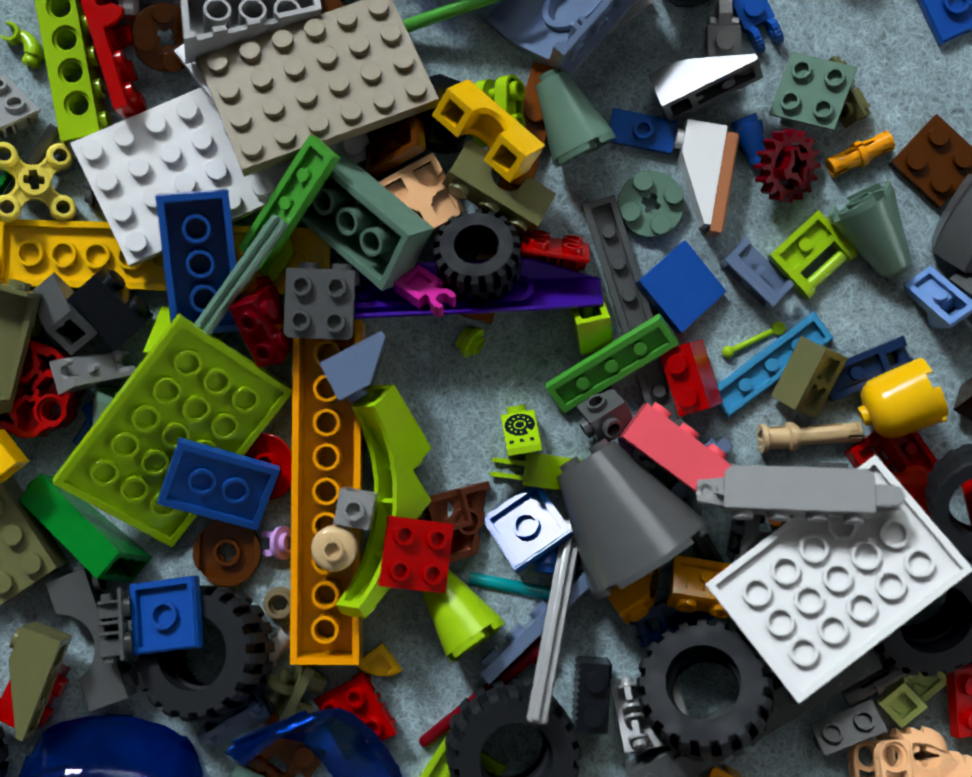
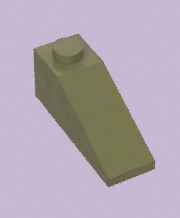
[9,621,73,741]

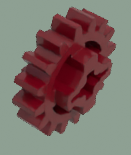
[754,129,821,203]

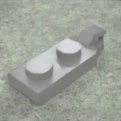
[706,0,741,93]

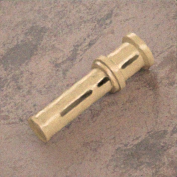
[757,421,863,454]

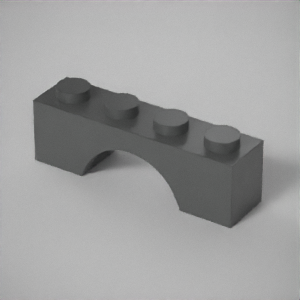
[45,568,139,712]

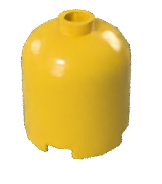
[857,357,949,439]

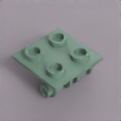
[769,52,857,131]

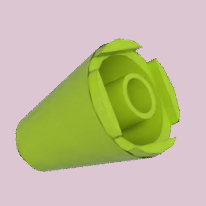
[421,569,506,664]

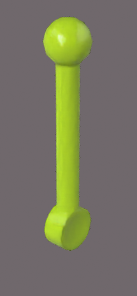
[722,322,786,359]

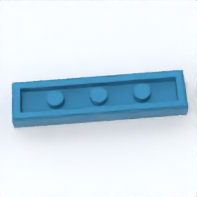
[717,312,834,418]

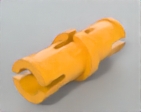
[824,130,895,178]

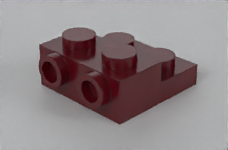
[229,275,293,368]

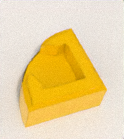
[357,643,403,677]

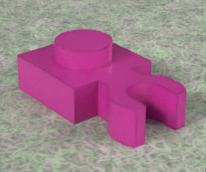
[394,264,456,317]

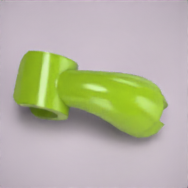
[1,21,44,69]

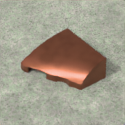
[425,481,490,563]

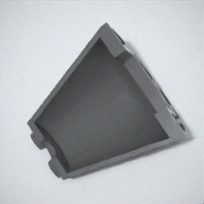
[557,438,711,600]

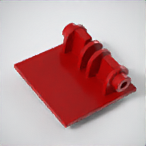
[521,230,590,271]
[378,515,454,594]
[314,671,397,757]

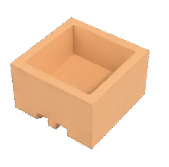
[379,152,465,237]

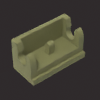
[771,336,848,418]

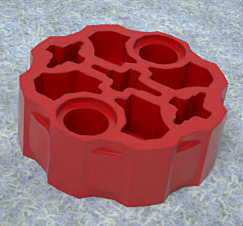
[0,339,85,438]

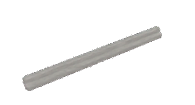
[527,520,578,725]

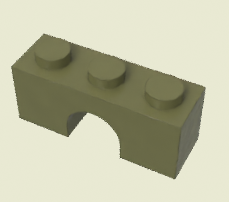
[442,139,556,237]

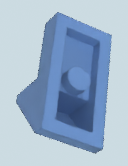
[904,266,972,328]

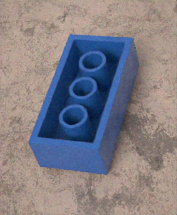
[155,189,240,333]

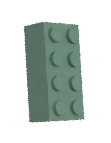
[301,148,434,291]

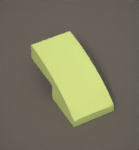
[877,671,947,728]

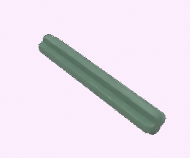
[194,215,288,335]

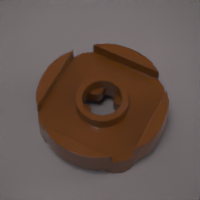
[131,2,185,72]
[193,520,263,587]

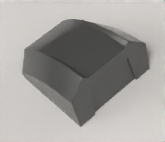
[931,174,972,273]

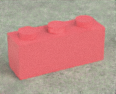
[619,402,731,493]

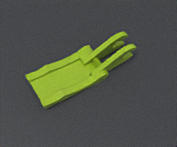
[490,452,582,490]

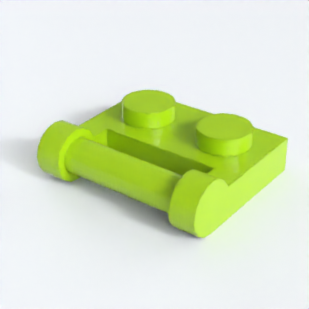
[767,210,857,300]

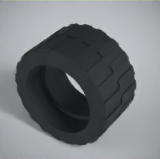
[925,443,972,558]

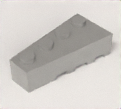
[180,0,322,64]

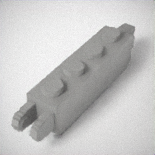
[696,465,906,525]

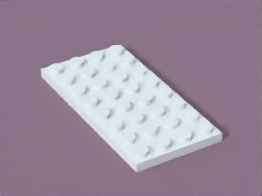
[70,87,370,268]

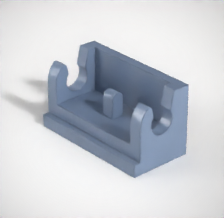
[719,237,794,310]

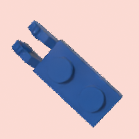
[732,0,784,54]

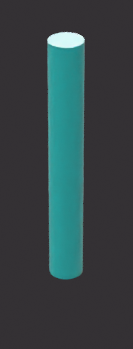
[468,572,551,600]

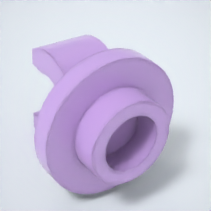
[261,526,291,560]

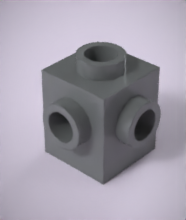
[576,386,633,442]

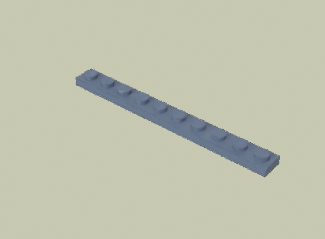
[480,436,734,684]

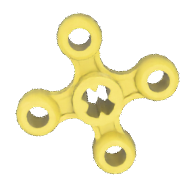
[0,142,77,223]

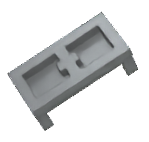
[49,349,136,395]

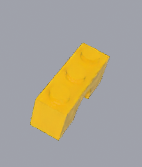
[432,79,545,182]

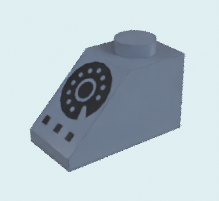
[319,331,388,404]

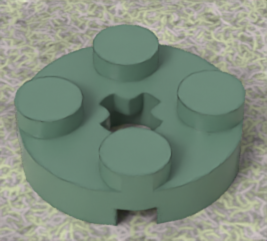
[617,171,684,238]

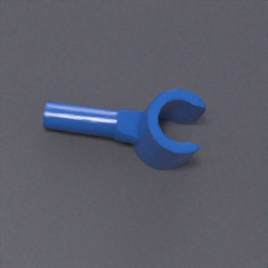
[72,401,93,446]

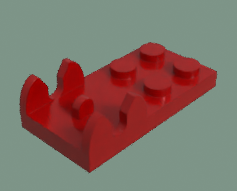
[80,0,148,119]

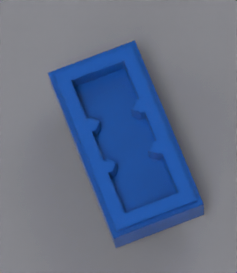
[609,108,678,155]

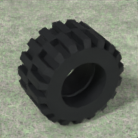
[433,209,521,304]

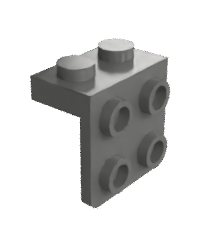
[284,262,363,340]

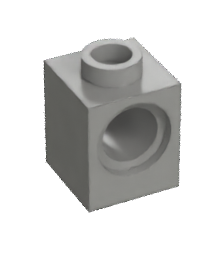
[333,487,379,530]

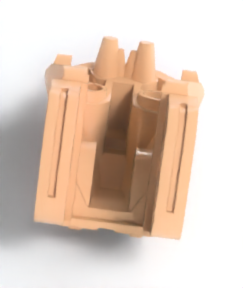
[847,726,972,777]

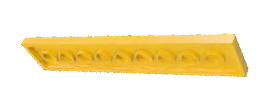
[0,219,332,295]

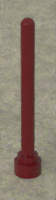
[419,636,542,748]

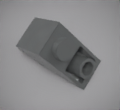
[32,272,98,355]

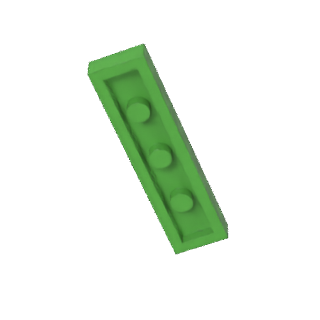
[238,135,340,269]
[545,313,679,413]

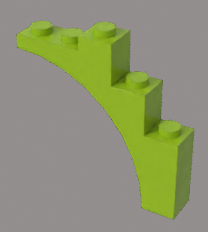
[336,385,432,619]

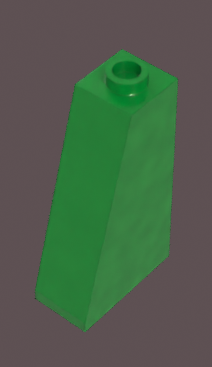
[18,473,152,583]

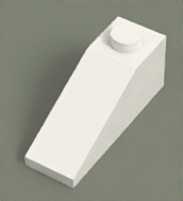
[673,119,728,230]

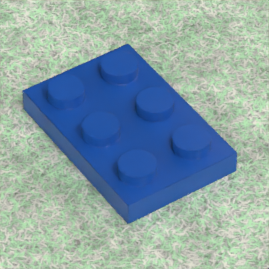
[157,437,280,530]

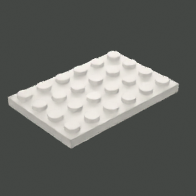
[705,455,972,703]

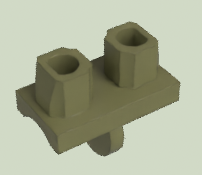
[266,665,327,726]

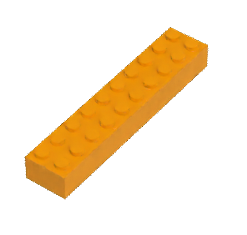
[290,320,366,665]

